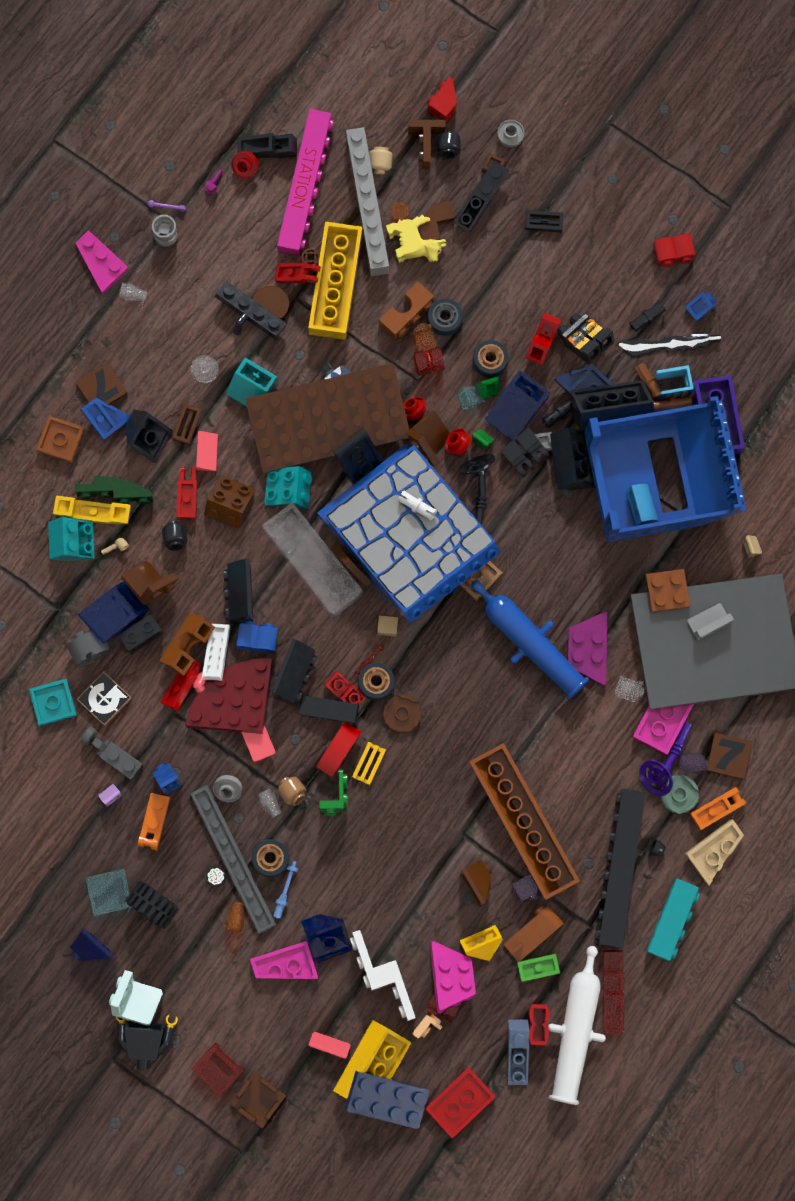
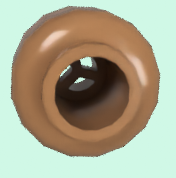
[278,777,307,806]

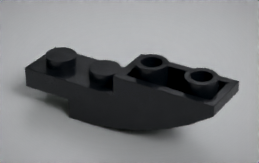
[454,161,509,233]

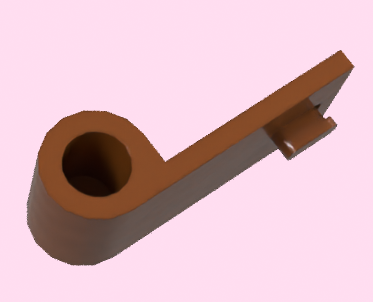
[503,905,564,962]

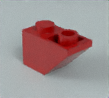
[427,77,457,124]

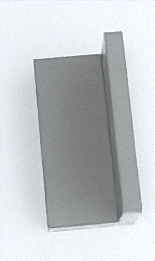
[687,603,734,641]

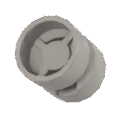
[152,215,178,247]

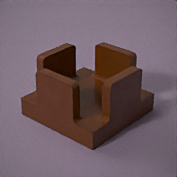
[231,1071,287,1128]

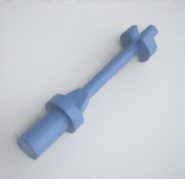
[273,861,298,919]

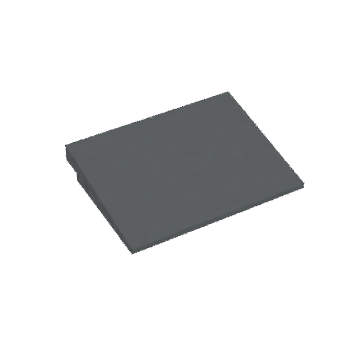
[630,574,795,710]

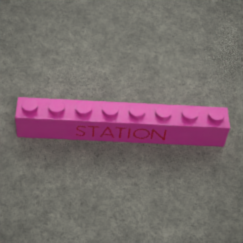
[277,109,334,257]

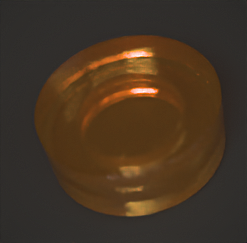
[391,202,409,222]

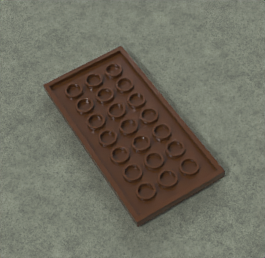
[245,363,409,473]

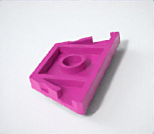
[430,941,476,1013]

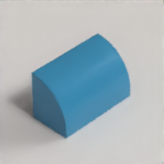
[627,484,659,526]

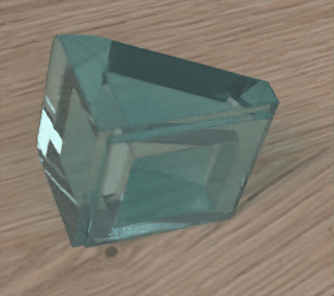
[457,385,485,409]

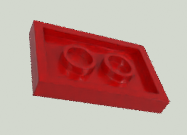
[425,1067,496,1139]

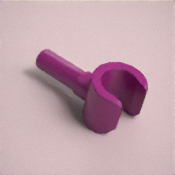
[205,170,222,195]

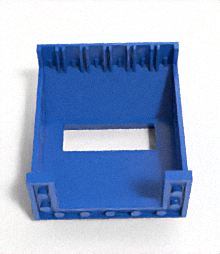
[584,396,746,543]

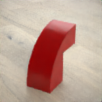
[525,313,562,365]
[316,723,362,777]

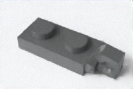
[91,737,143,780]

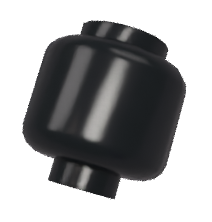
[437,131,461,160]
[162,521,188,551]

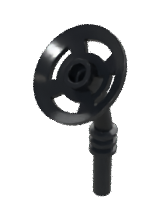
[459,454,495,525]

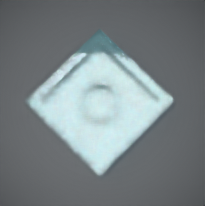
[86,869,131,916]

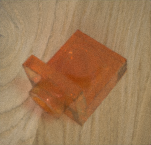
[413,323,438,355]

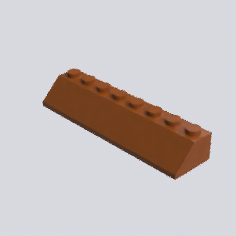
[469,743,580,900]

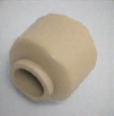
[369,147,392,174]

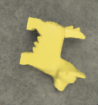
[386,215,446,263]

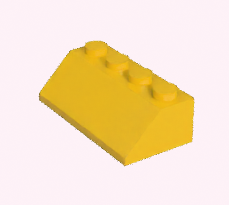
[333,1020,411,1099]

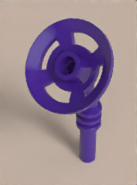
[639,722,692,796]

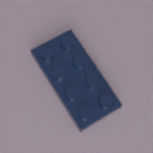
[344,1070,430,1129]

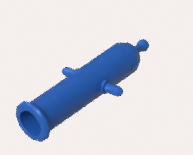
[471,580,589,700]

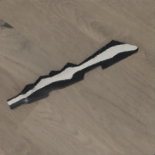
[618,334,721,357]

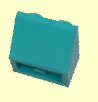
[226,358,278,407]
[48,517,94,561]

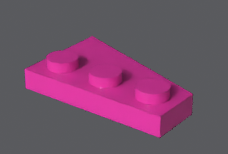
[75,230,129,295]

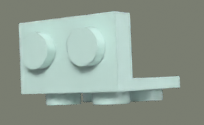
[109,970,163,1026]

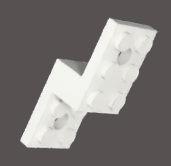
[350,930,416,1021]

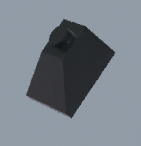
[125,409,173,463]

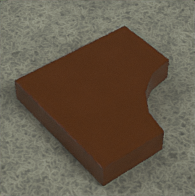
[331,543,372,586]

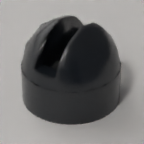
[649,839,666,857]

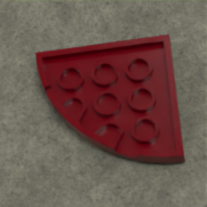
[185,658,273,734]

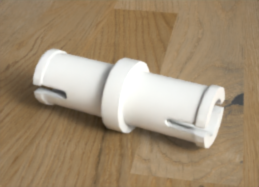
[398,490,437,521]

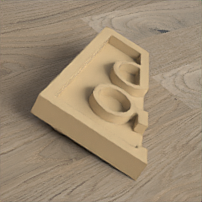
[685,819,744,886]

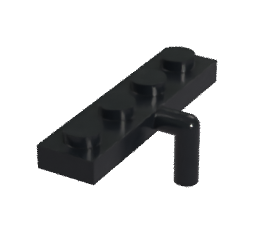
[215,281,287,340]

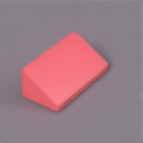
[196,431,218,471]
[242,725,276,762]
[309,1032,350,1059]

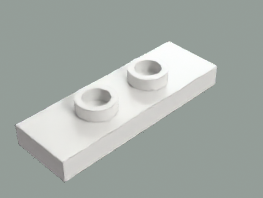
[202,624,231,681]

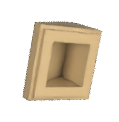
[743,535,762,558]
[377,616,398,637]

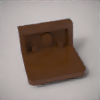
[406,410,450,467]
[204,476,255,529]
[121,561,179,605]

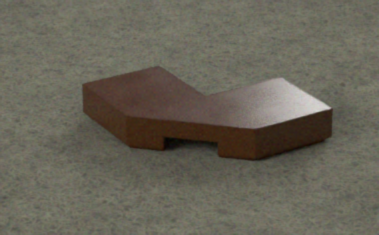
[418,201,455,240]

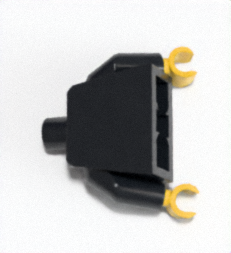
[116,1015,178,1070]

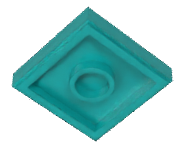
[29,678,77,727]

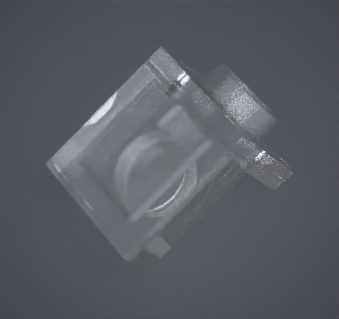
[614,676,645,702]

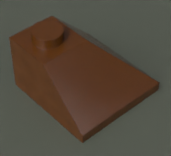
[460,860,492,907]

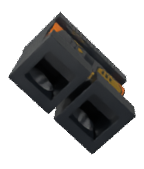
[557,313,615,365]

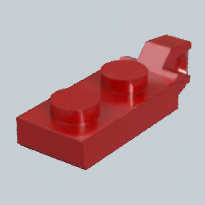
[161,660,201,711]

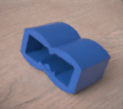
[237,621,278,654]

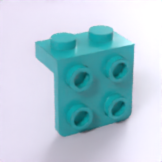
[265,466,312,509]

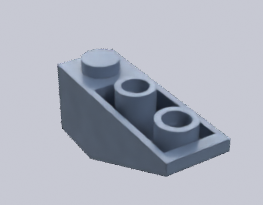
[508,1020,529,1085]

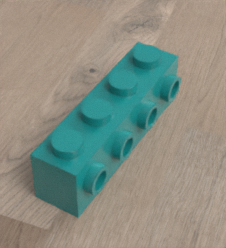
[645,878,700,962]

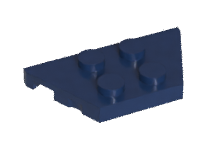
[554,364,613,395]

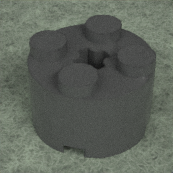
[65,626,112,668]

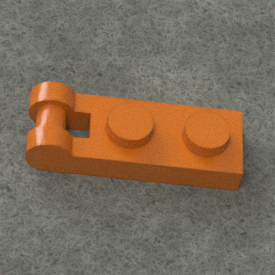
[690,787,746,830]
[138,793,170,851]

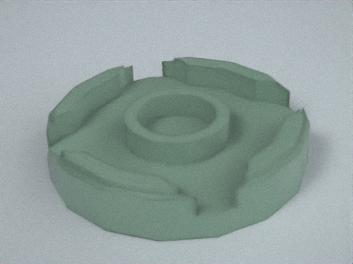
[660,775,699,814]

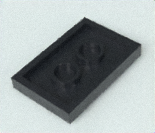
[333,429,383,486]

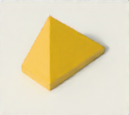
[460,925,503,961]

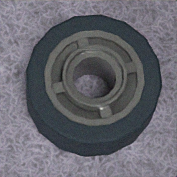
[427,298,463,336]

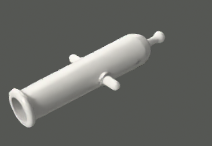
[548,946,606,1105]

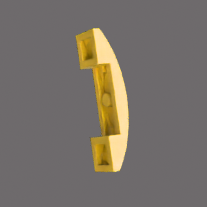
[53,496,131,524]

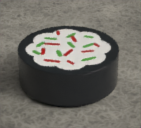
[206,867,226,887]

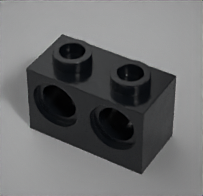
[118,614,163,655]

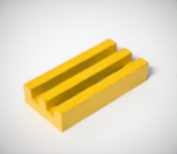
[352,742,386,786]

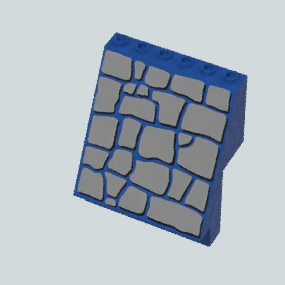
[317,444,500,623]

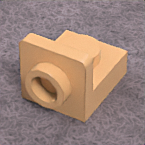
[412,1014,442,1039]

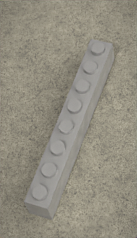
[346,127,389,277]

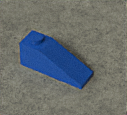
[152,763,182,795]

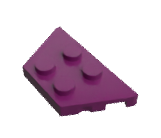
[567,612,607,686]

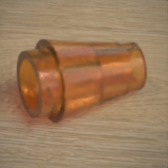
[224,902,244,932]

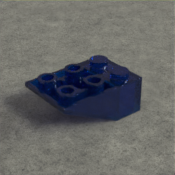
[485,370,550,441]
[78,581,149,643]

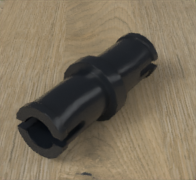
[629,302,666,332]
[542,397,573,428]

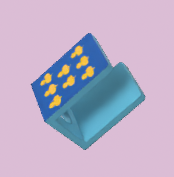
[654,365,694,401]

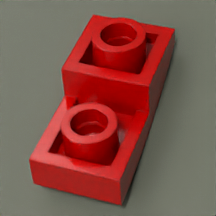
[323,671,366,706]

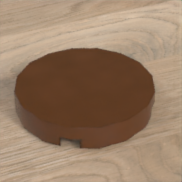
[253,286,290,319]
[383,694,422,733]

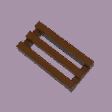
[172,404,202,446]

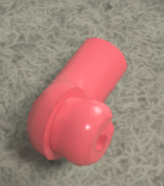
[193,672,207,693]

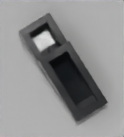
[237,133,297,158]

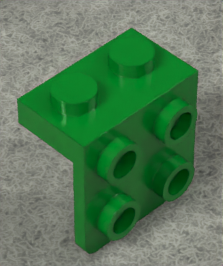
[320,770,347,817]

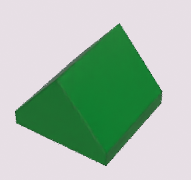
[476,377,499,399]

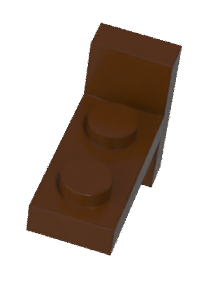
[408,120,445,169]

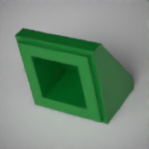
[472,429,494,451]

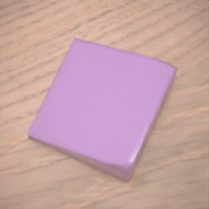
[99,784,122,807]

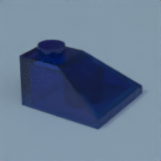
[301,914,353,964]
[70,928,117,962]

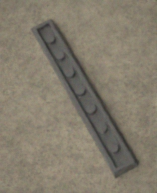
[190,785,276,934]

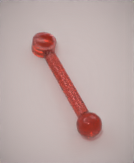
[354,643,384,675]

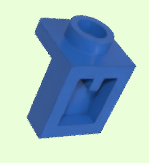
[685,292,717,321]

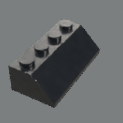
[570,380,654,431]

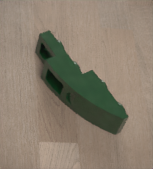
[75,476,154,504]

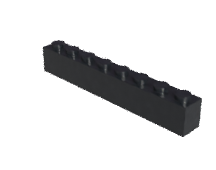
[594,789,646,949]

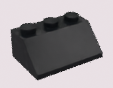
[550,428,595,490]
[224,558,254,624]
[272,638,317,706]

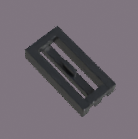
[525,210,564,233]

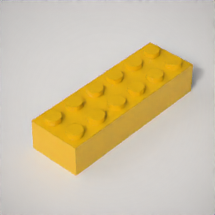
[308,222,362,340]

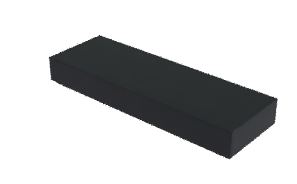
[299,695,359,724]

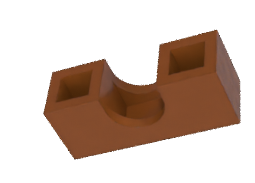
[379,281,434,340]
[159,612,215,675]

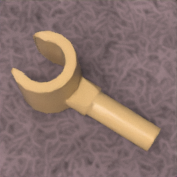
[101,538,129,555]

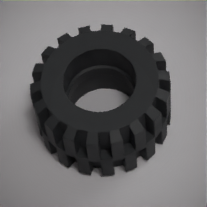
[125,881,179,929]

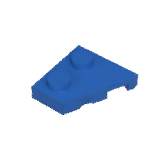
[80,398,131,440]

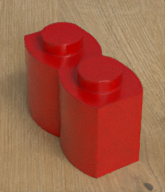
[653,234,695,268]
[528,1004,549,1046]

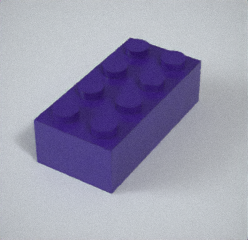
[692,375,745,455]

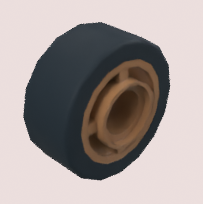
[472,340,509,378]
[358,663,395,701]
[252,839,289,877]

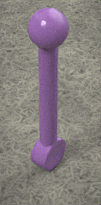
[148,200,186,212]

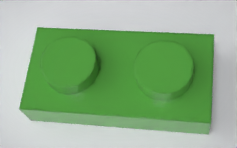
[517,954,560,982]

